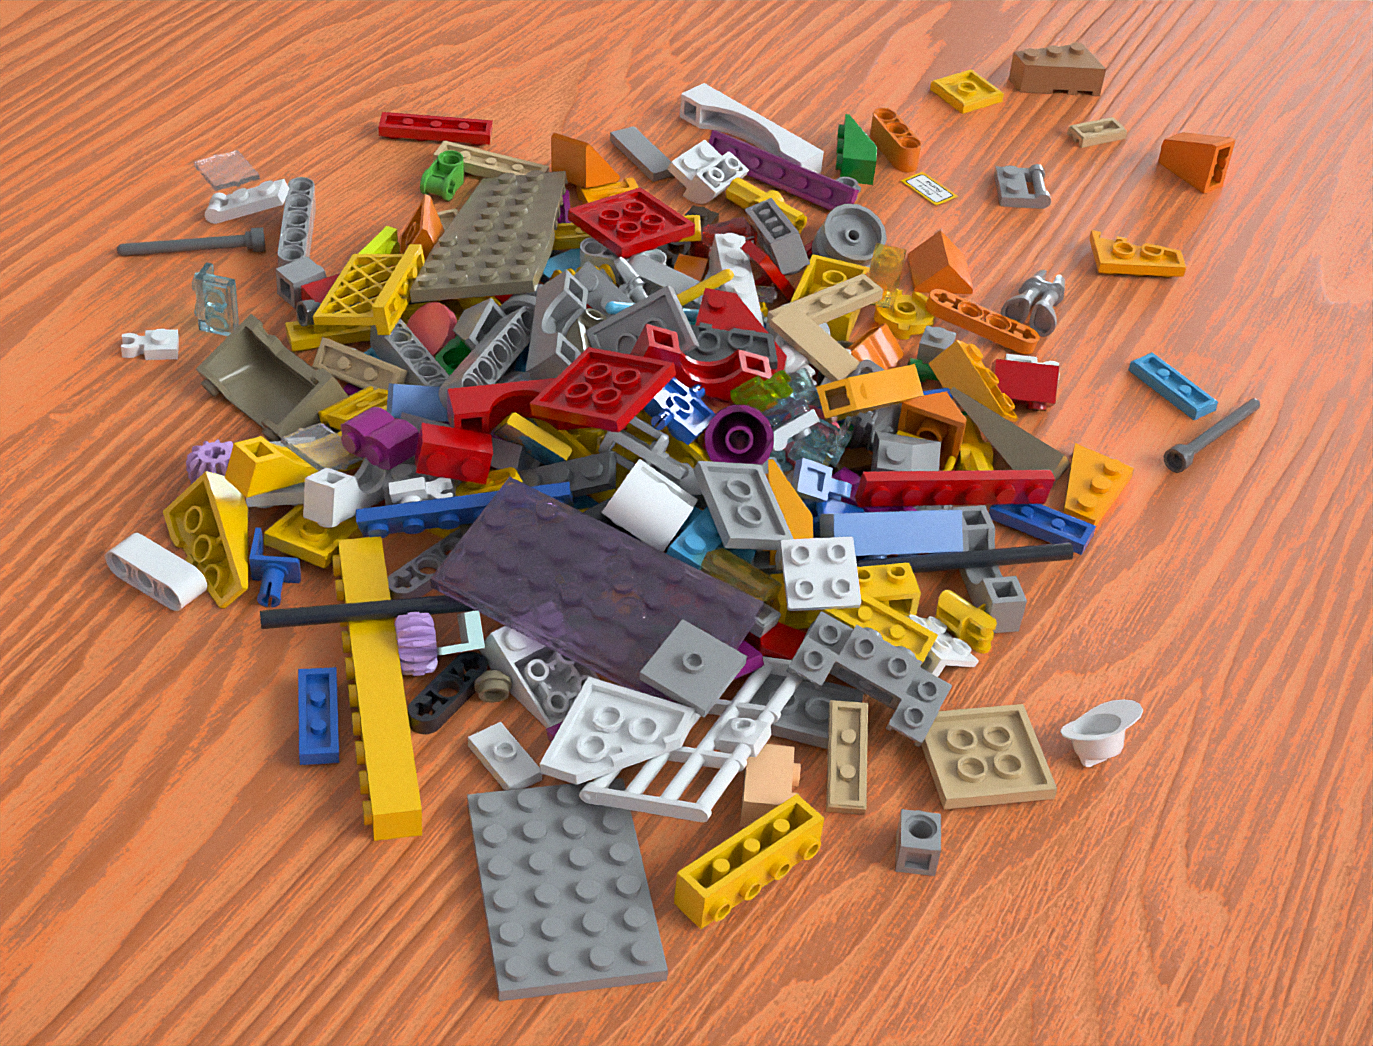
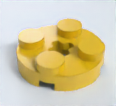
[874,290,935,340]

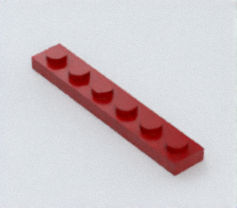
[855,470,1055,507]

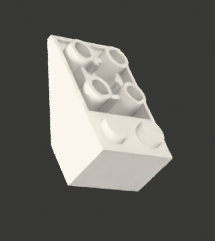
[479,602,600,728]

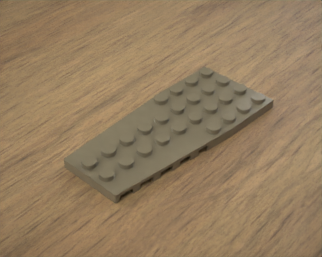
[409,170,568,302]

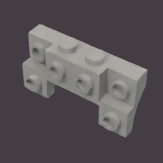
[786,611,952,747]

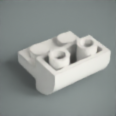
[667,140,749,204]
[602,459,698,554]

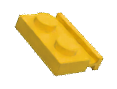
[318,386,388,430]

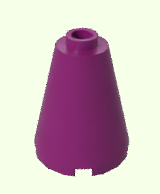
[705,404,774,466]

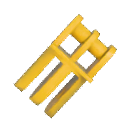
[935,590,997,654]

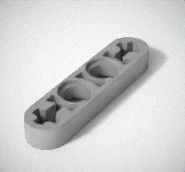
[388,528,472,600]

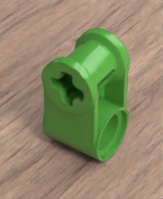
[420,150,464,201]

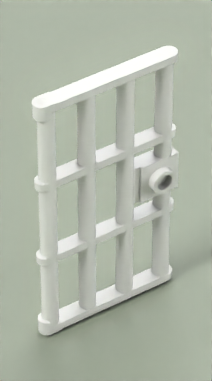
[579,657,805,822]

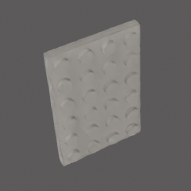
[467,778,668,1001]

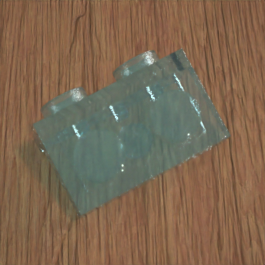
[192,262,239,336]
[756,368,819,426]
[787,415,854,467]

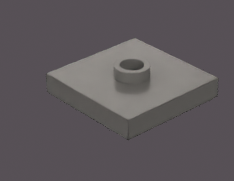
[639,619,747,717]

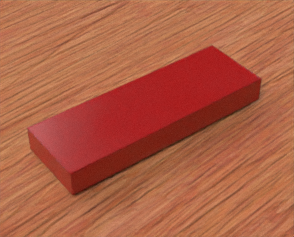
[740,240,796,303]

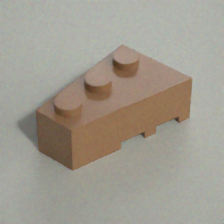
[1008,43,1106,96]

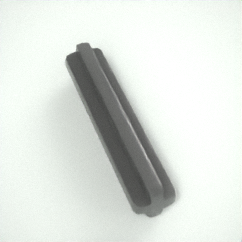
[849,410,876,451]

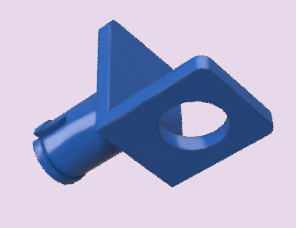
[249,527,301,607]

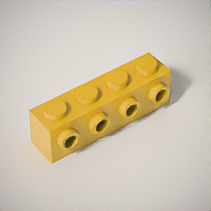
[767,563,921,629]
[674,794,824,929]

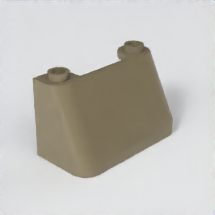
[196,314,349,442]

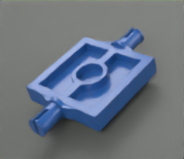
[643,377,715,445]

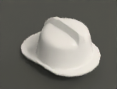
[1061,699,1143,767]

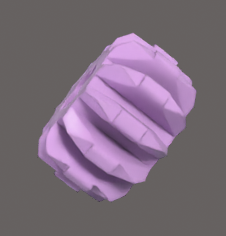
[186,439,233,484]
[395,612,437,676]

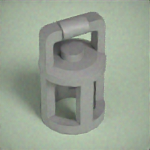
[598,417,689,479]

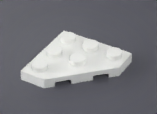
[540,677,696,785]

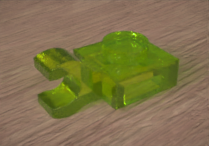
[730,370,793,413]

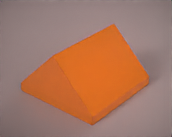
[551,132,621,188]
[398,194,444,261]
[907,230,973,294]
[897,391,967,471]

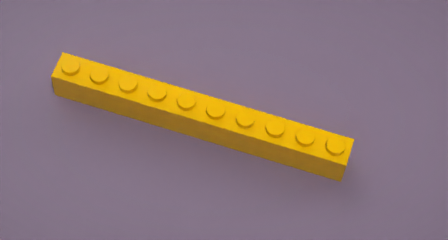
[332,536,422,841]

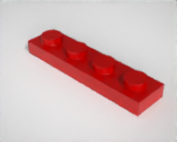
[378,112,493,145]

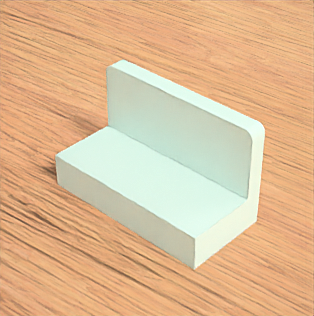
[437,610,485,655]

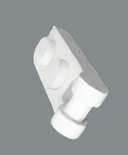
[204,179,289,224]

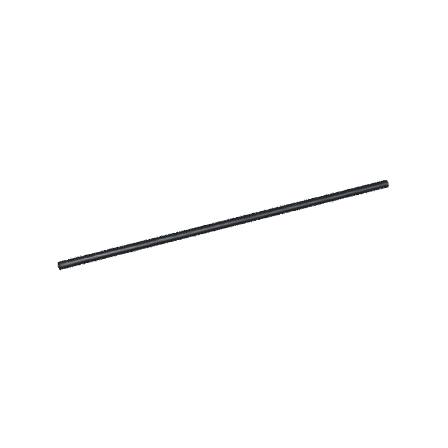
[260,543,1073,629]

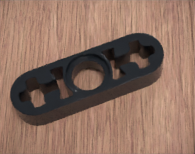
[408,652,487,734]

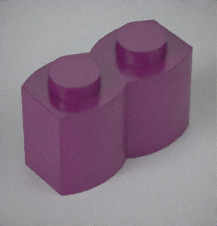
[341,407,419,470]

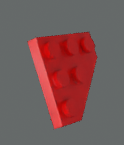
[695,288,787,390]

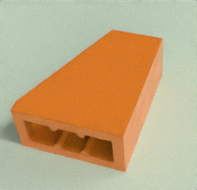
[1158,132,1236,194]

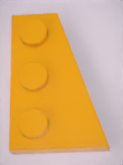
[1089,230,1187,278]
[1063,443,1134,526]

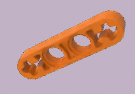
[925,289,1040,354]

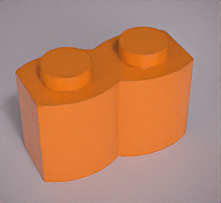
[846,323,905,370]

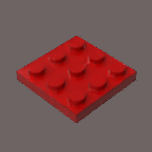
[568,187,695,258]
[529,347,676,433]

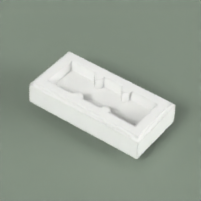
[468,722,542,790]

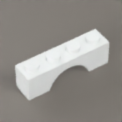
[303,456,415,528]

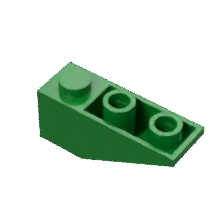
[835,114,877,185]

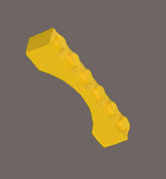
[224,405,399,498]

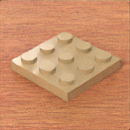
[921,704,1057,809]

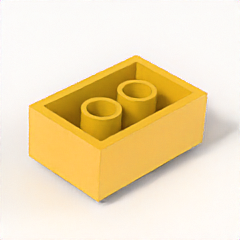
[790,254,871,341]

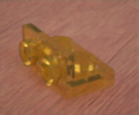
[701,548,783,607]

